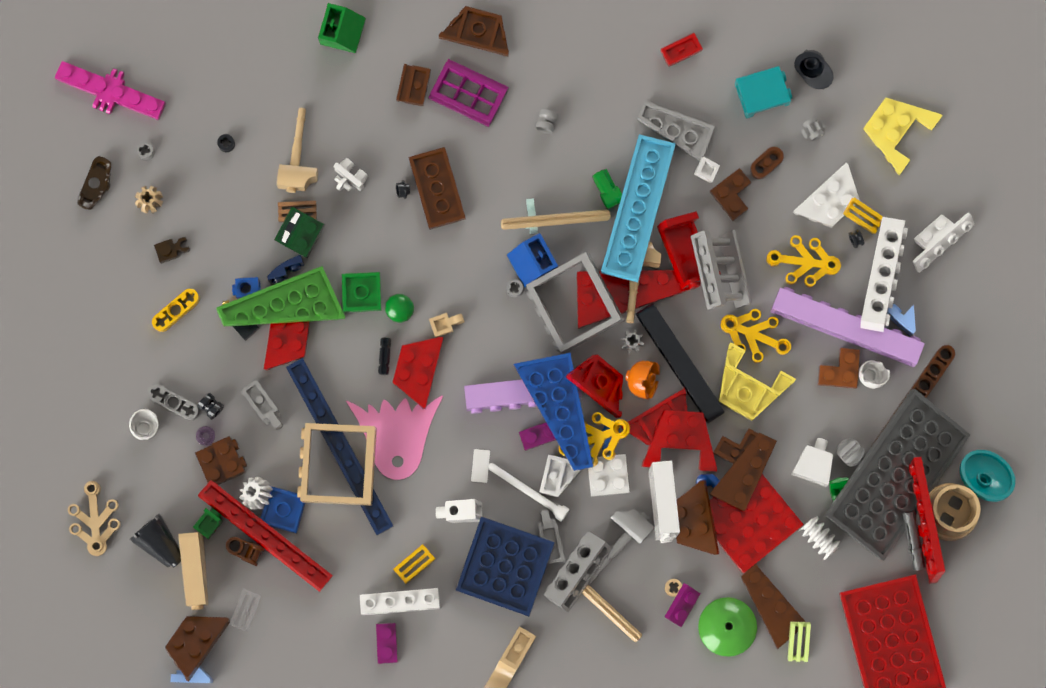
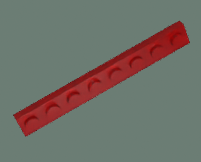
[198,480,333,592]

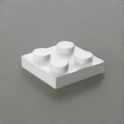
[588,454,630,497]

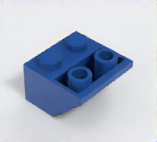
[507,233,558,288]

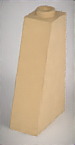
[178,532,208,610]

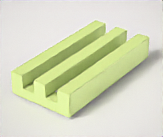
[787,622,811,662]

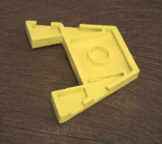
[863,98,943,175]
[718,342,796,421]

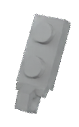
[241,379,283,430]
[538,510,565,565]

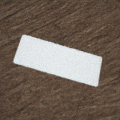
[471,449,490,483]

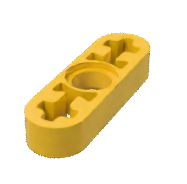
[152,289,200,332]

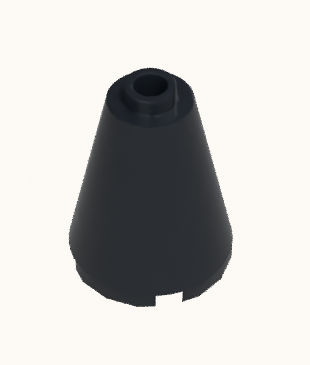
[130,514,181,568]

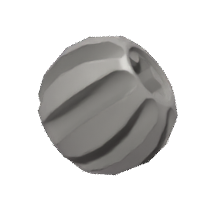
[836,438,865,467]

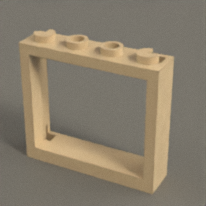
[297,423,377,506]

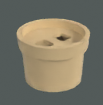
[929,483,981,541]

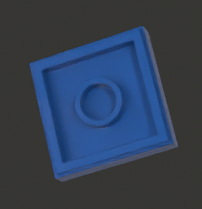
[260,486,305,534]

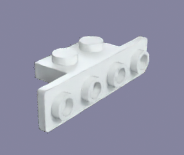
[913,212,974,273]

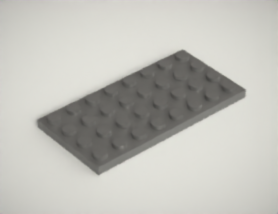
[825,389,970,561]

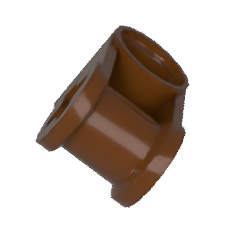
[226,537,265,567]

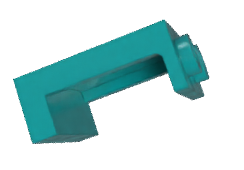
[735,66,793,119]

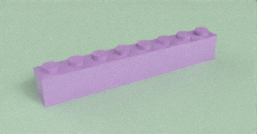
[770,287,925,367]

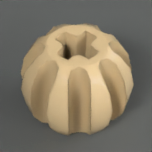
[135,186,163,213]

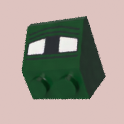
[274,207,326,258]

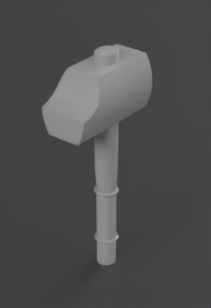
[588,508,655,585]

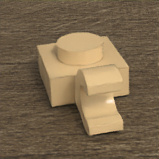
[429,313,465,338]

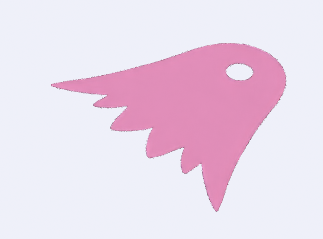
[346,395,443,480]

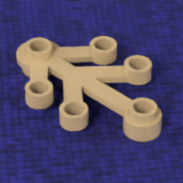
[68,481,121,556]

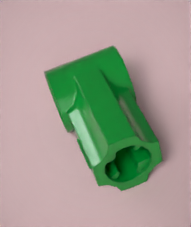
[592,169,622,209]

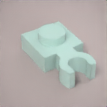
[526,198,538,234]

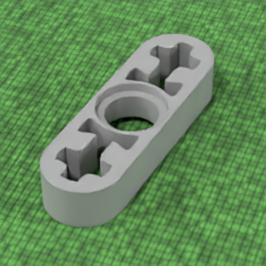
[147,384,200,421]

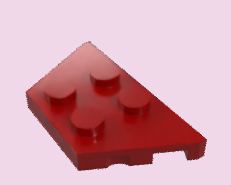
[264,321,310,370]
[393,337,444,409]
[566,354,623,418]
[621,388,688,446]

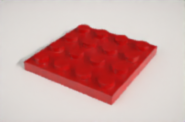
[709,474,804,573]

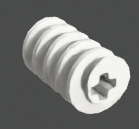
[798,516,840,560]

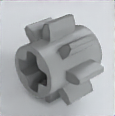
[801,118,826,141]
[621,329,644,354]

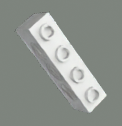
[360,588,440,616]

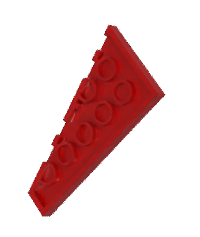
[909,457,945,584]

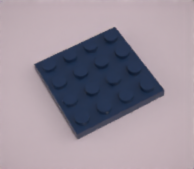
[456,516,555,617]

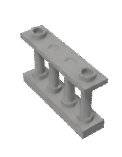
[691,230,752,310]

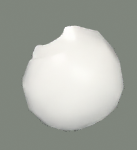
[859,360,890,389]
[129,409,159,440]

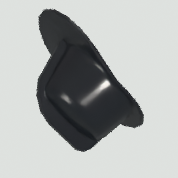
[794,50,834,89]

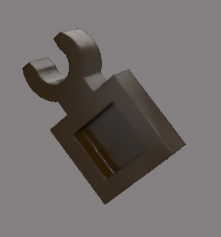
[154,237,190,264]

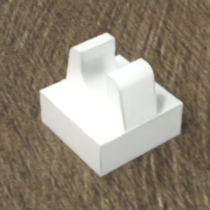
[694,157,720,183]

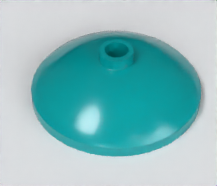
[960,450,1016,502]

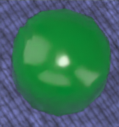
[385,294,414,323]

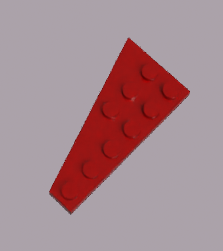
[577,270,690,329]

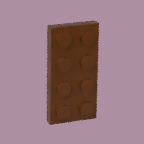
[409,147,466,230]

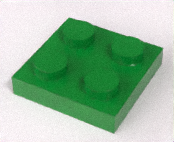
[342,272,382,313]

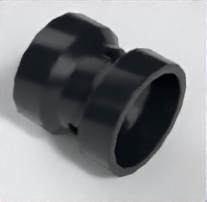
[197,393,224,420]

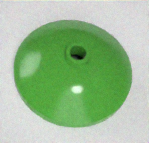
[698,597,757,657]

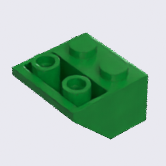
[318,3,366,53]

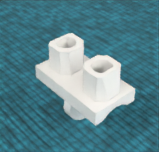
[333,158,368,192]

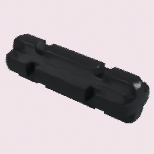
[378,337,391,375]

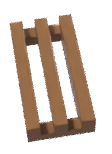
[278,201,317,222]

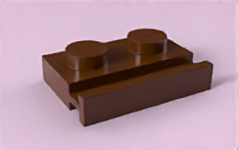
[396,64,431,106]

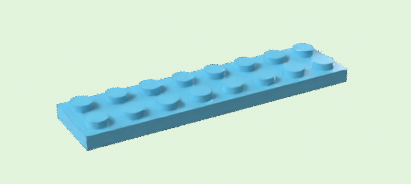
[601,134,676,282]

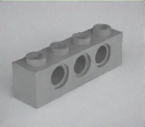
[544,531,613,612]

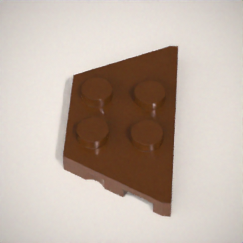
[439,6,509,57]
[676,480,719,555]
[165,616,230,682]

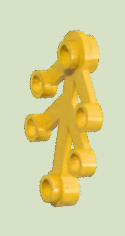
[766,235,841,287]
[720,309,791,363]
[559,412,630,467]

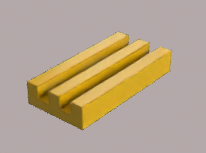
[843,197,883,234]
[393,544,435,584]

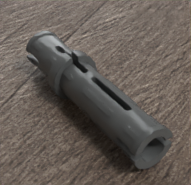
[902,510,926,570]

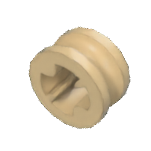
[665,579,682,597]

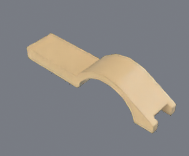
[484,626,536,688]

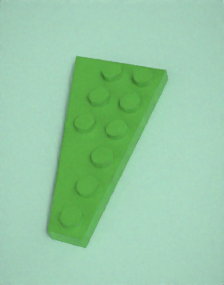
[216,266,345,327]

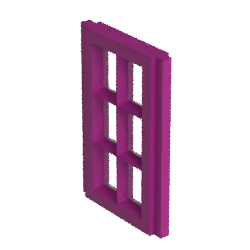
[428,59,509,127]

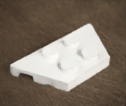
[793,163,860,228]

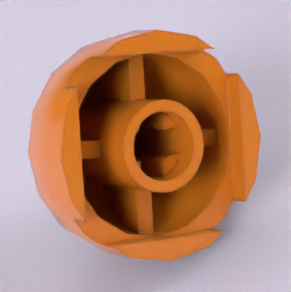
[625,360,660,400]

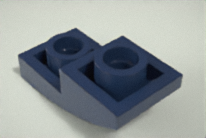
[267,255,305,285]

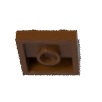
[195,436,247,485]

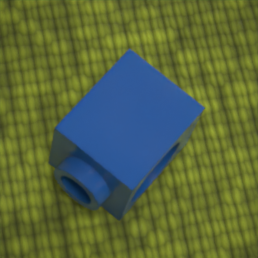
[232,277,261,299]

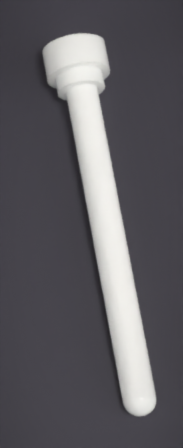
[488,463,570,522]

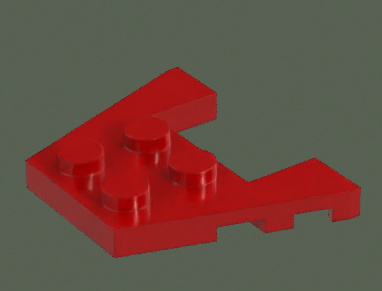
[642,410,717,472]

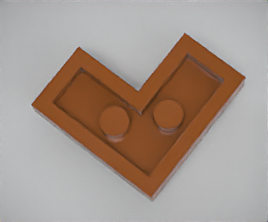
[818,348,860,389]

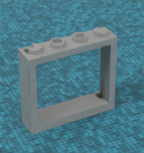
[526,252,625,353]

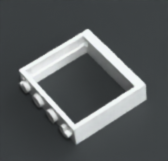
[648,461,680,543]

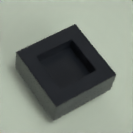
[232,325,260,341]

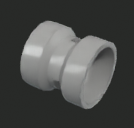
[535,109,558,134]

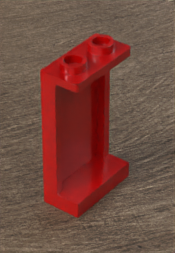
[657,211,721,290]

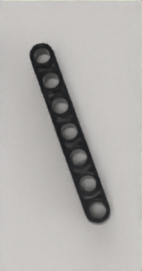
[636,303,725,423]

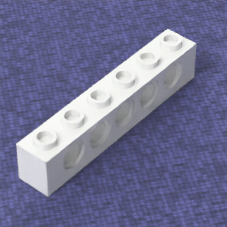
[860,217,908,332]

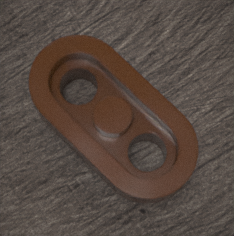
[750,147,784,179]

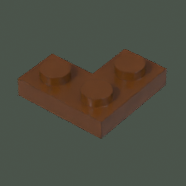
[710,168,751,221]
[713,428,759,464]

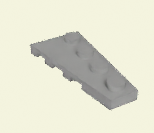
[637,101,715,161]

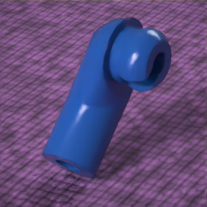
[696,474,719,488]

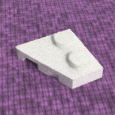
[539,455,581,497]

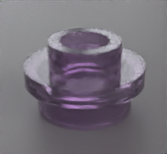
[196,426,215,446]

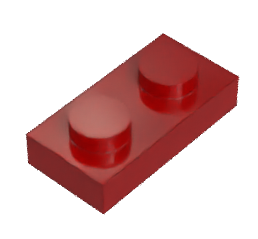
[660,33,703,67]

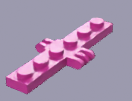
[54,61,166,120]

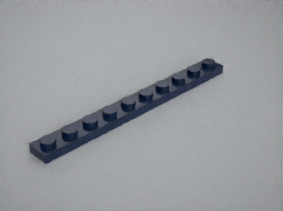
[286,358,394,536]

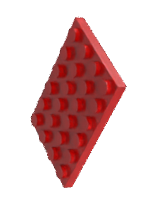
[839,574,946,688]

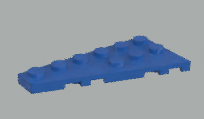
[513,353,593,471]

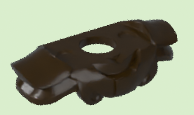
[77,156,111,210]

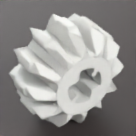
[239,477,273,510]

